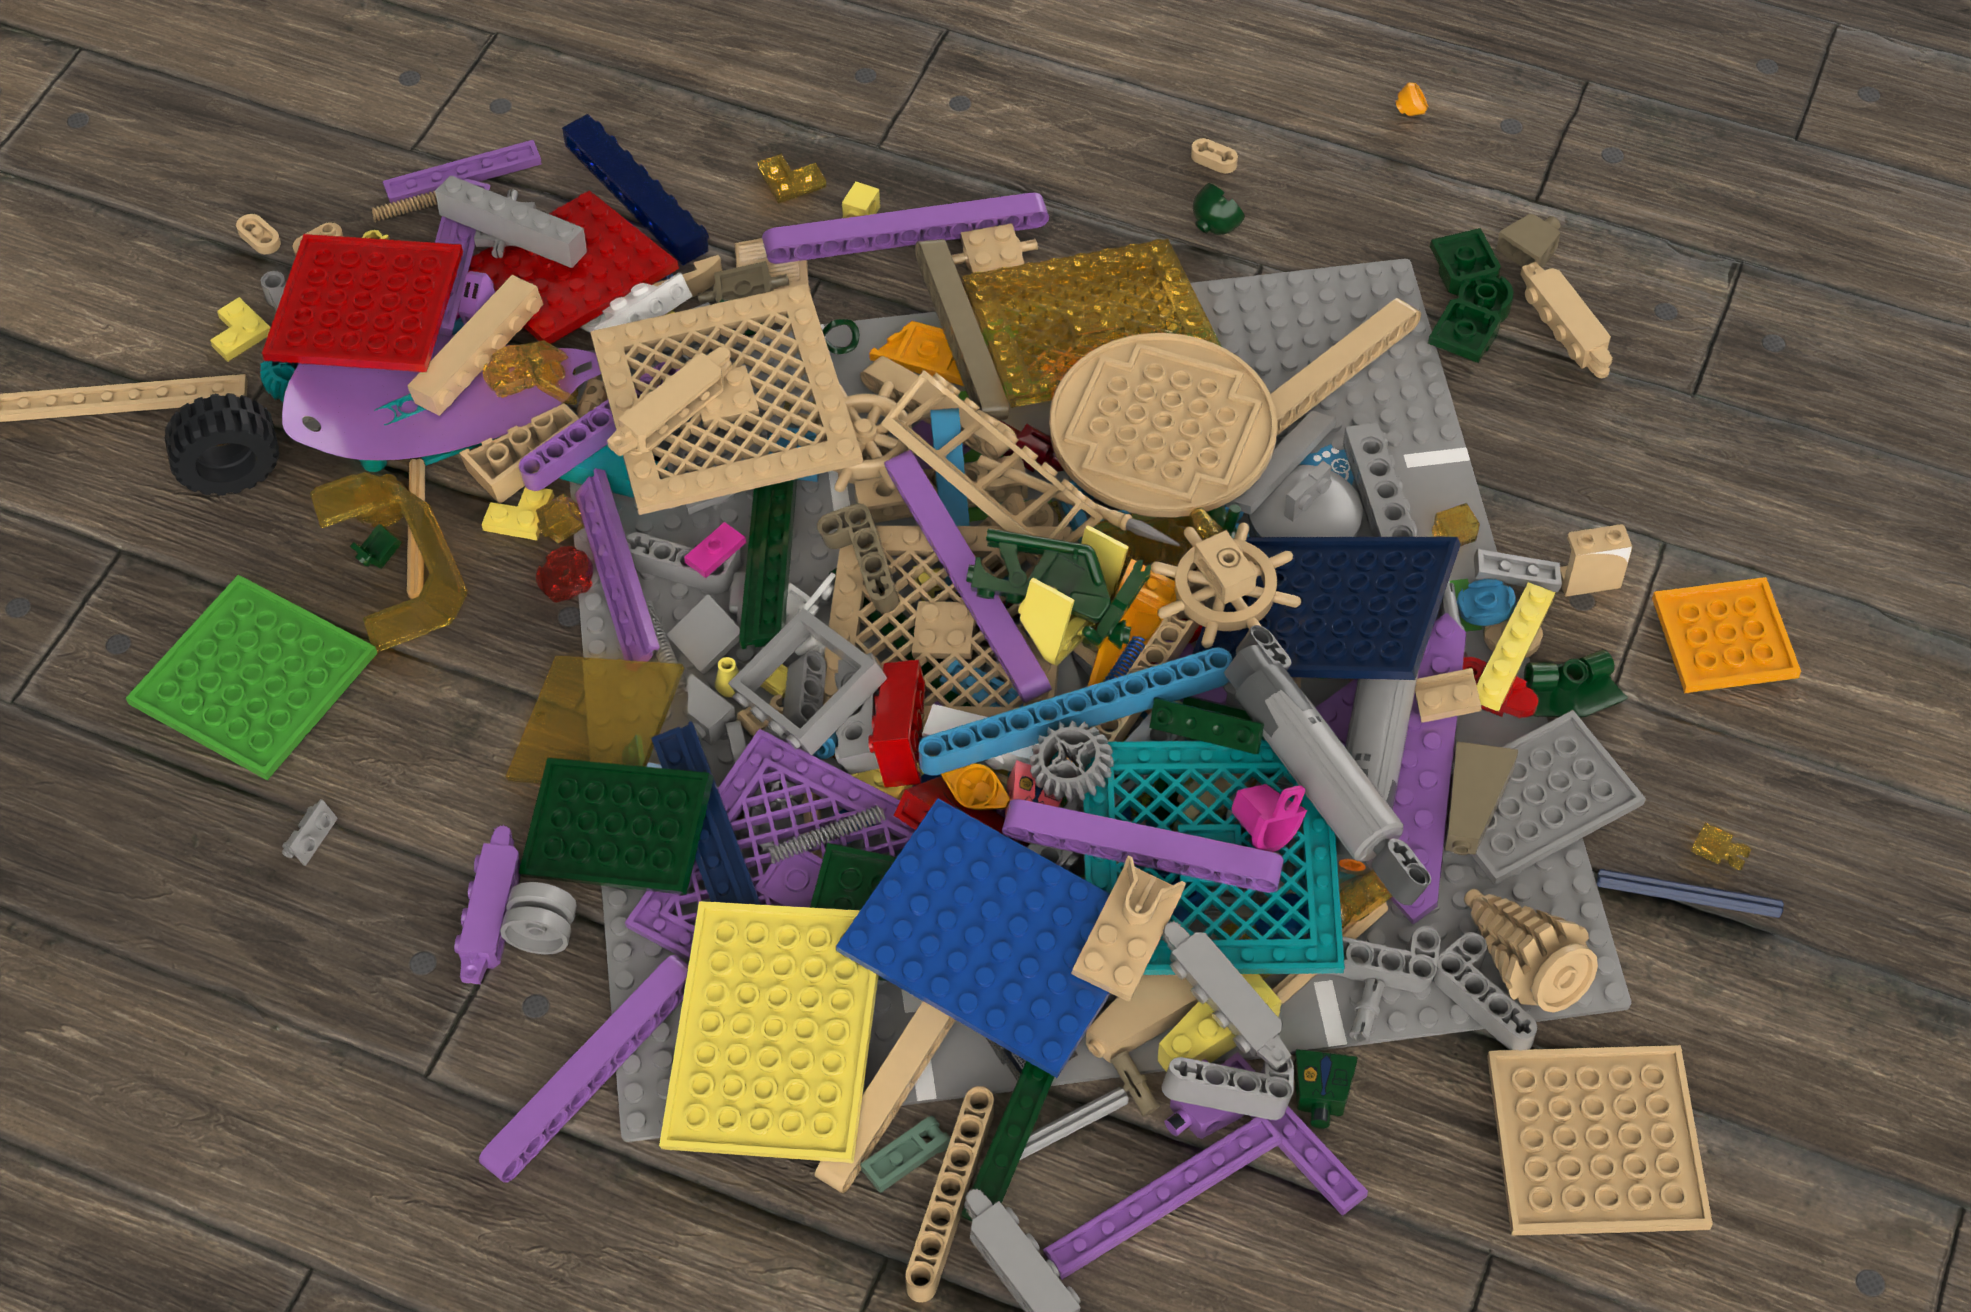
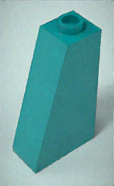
[556,440,668,498]

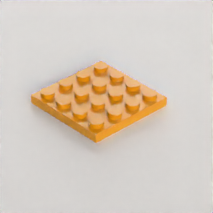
[1652,577,1801,693]

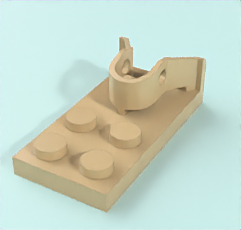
[1071,855,1186,1002]

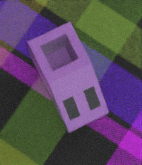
[458,271,495,325]

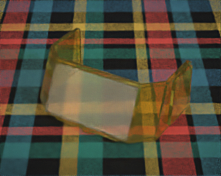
[310,472,468,651]

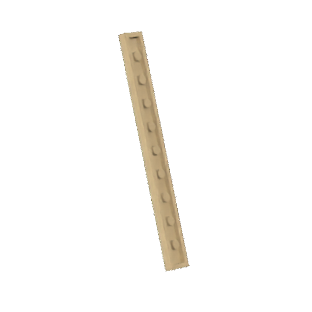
[0,374,248,422]

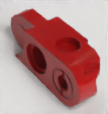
[1463,657,1538,718]

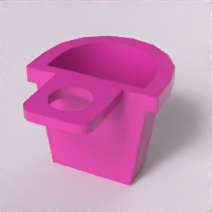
[1232,784,1307,852]

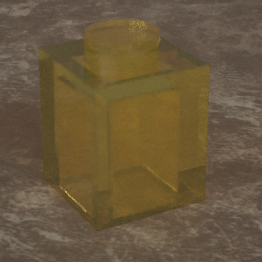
[536,493,585,543]
[1432,503,1480,546]

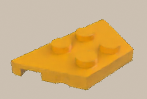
[869,321,964,386]

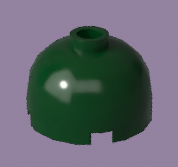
[1193,183,1245,235]

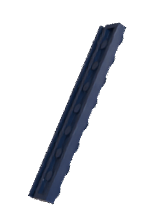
[651,721,761,905]

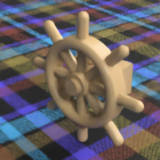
[797,381,930,492]
[1151,522,1301,648]

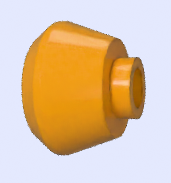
[1395,82,1428,116]

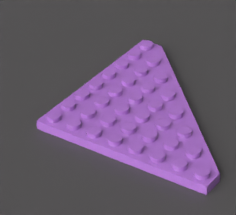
[1283,613,1466,925]

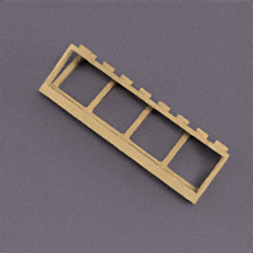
[881,370,1103,559]

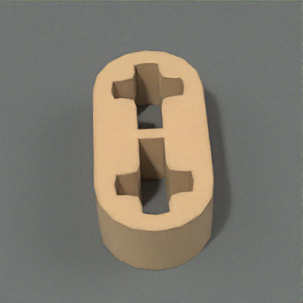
[1191,138,1238,174]

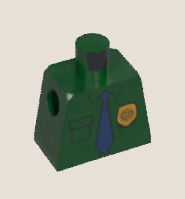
[1294,1049,1358,1129]

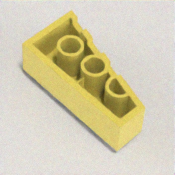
[1158,974,1281,1072]

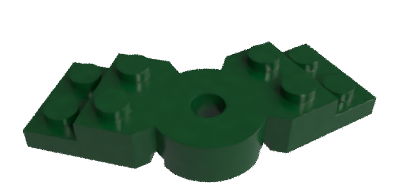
[1428,228,1514,363]

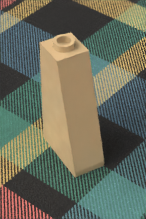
[1086,975,1198,1063]

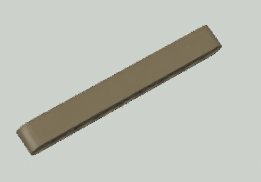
[915,239,1009,420]

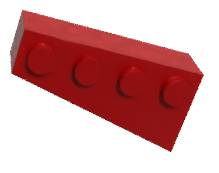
[868,659,925,788]

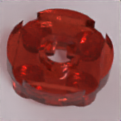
[536,546,593,603]

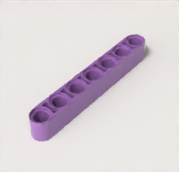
[519,362,680,491]

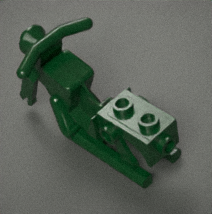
[966,528,1151,650]

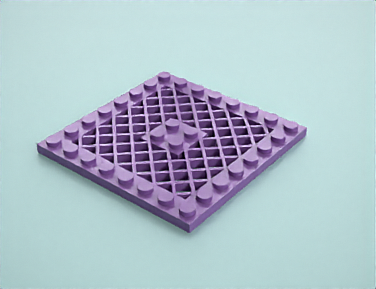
[625,728,915,961]

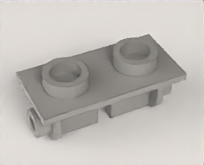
[282,799,338,866]

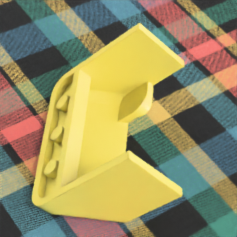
[1018,525,1129,666]

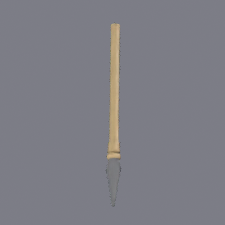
[977,455,1180,546]

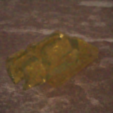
[1339,870,1393,929]

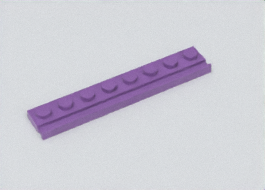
[435,175,491,337]
[575,468,660,674]

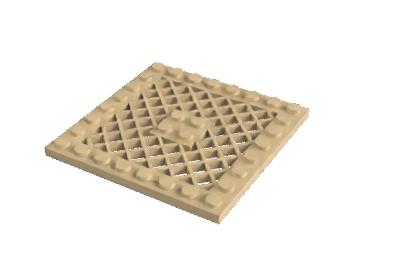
[590,284,863,515]
[823,525,1072,738]

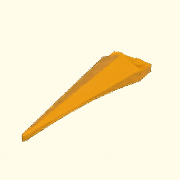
[1066,559,1177,762]

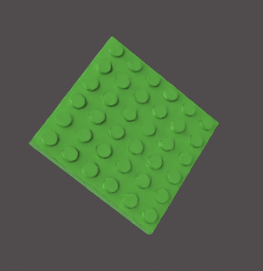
[126,575,377,780]

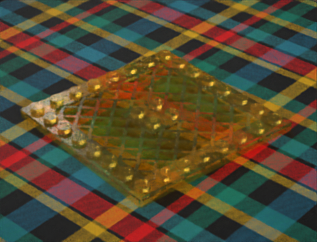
[962,239,1222,408]

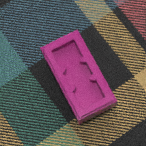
[684,522,746,578]

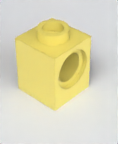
[842,181,880,218]

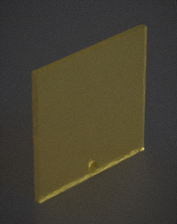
[505,656,685,784]

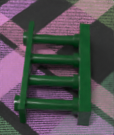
[1149,696,1265,754]

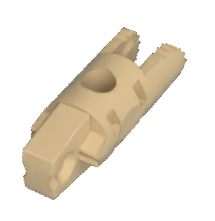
[576,374,608,418]

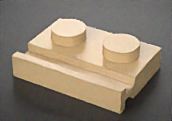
[1415,668,1482,723]

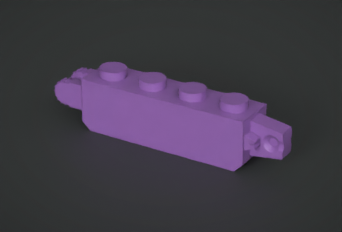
[454,825,521,984]

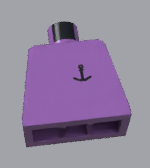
[1164,1059,1244,1139]

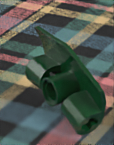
[1524,649,1628,718]

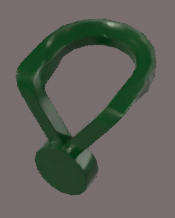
[822,319,860,355]

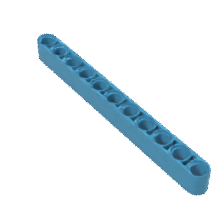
[918,647,1232,776]

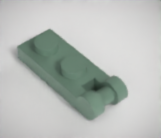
[860,1116,951,1193]

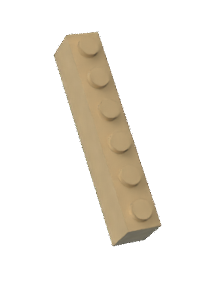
[407,275,543,416]

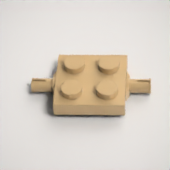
[951,223,1038,280]

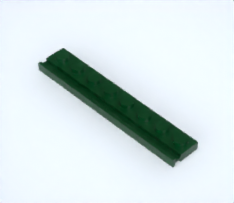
[739,479,797,649]

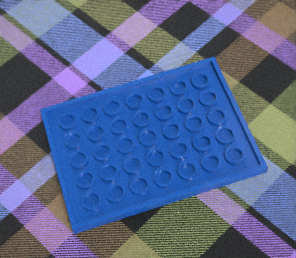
[836,798,1111,1078]

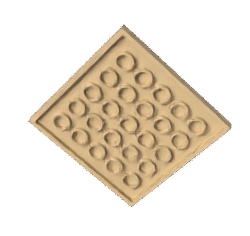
[1487,1045,1713,1236]

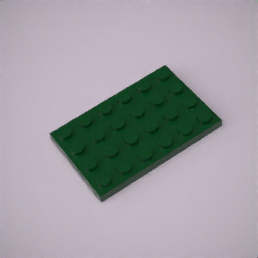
[518,757,714,895]

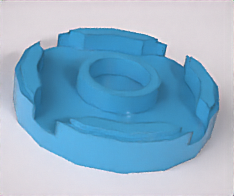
[1457,579,1516,626]

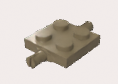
[698,261,789,305]

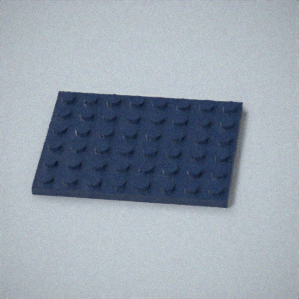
[1192,537,1461,680]

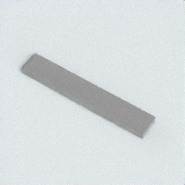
[1226,411,1336,515]

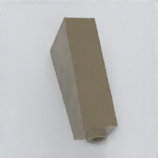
[1444,741,1518,855]

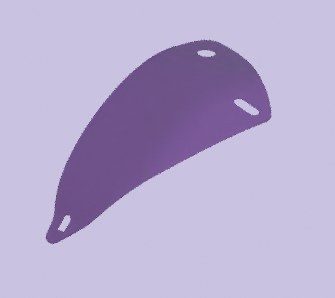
[282,334,601,460]

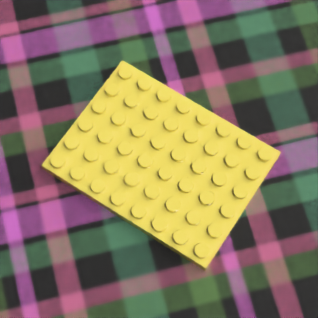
[659,901,879,1163]

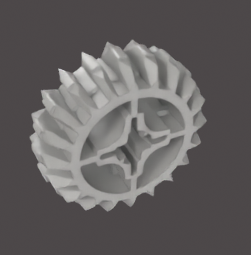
[1029,720,1114,803]

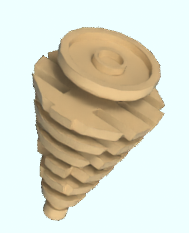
[1464,889,1598,1013]

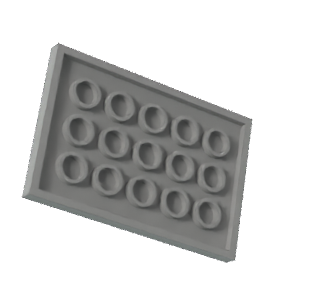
[1447,710,1646,885]

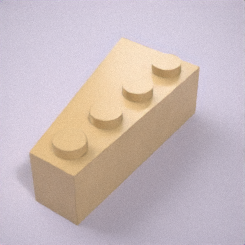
[459,403,580,504]

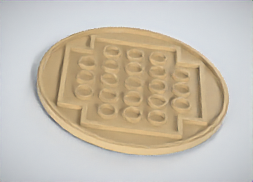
[1049,333,1278,517]

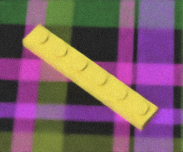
[1476,582,1555,712]

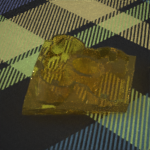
[518,341,578,405]

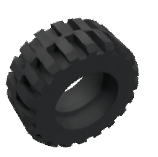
[164,393,280,496]

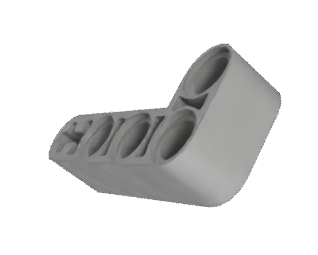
[626,532,742,594]
[1327,926,1441,993]
[1433,932,1537,1051]
[1161,1057,1294,1120]

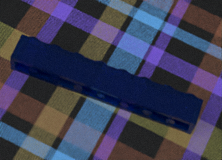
[562,114,709,266]

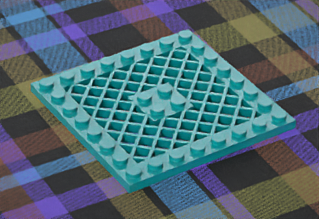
[1083,740,1345,975]

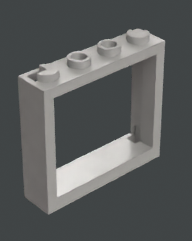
[728,608,887,756]

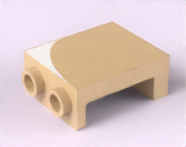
[1560,524,1632,597]

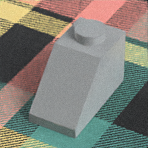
[688,674,736,745]

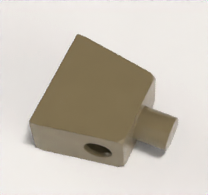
[1496,214,1561,268]

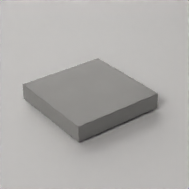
[666,594,740,675]

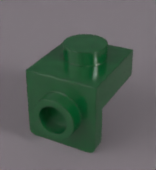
[350,524,403,569]

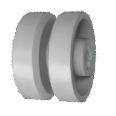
[500,882,577,955]

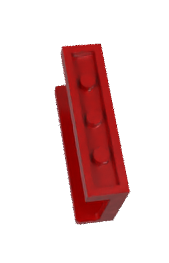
[893,777,1030,847]

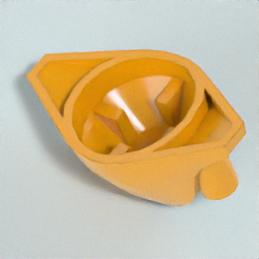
[941,764,1011,811]

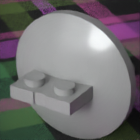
[1248,461,1363,537]

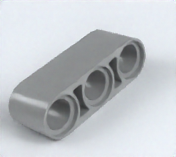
[783,650,826,728]

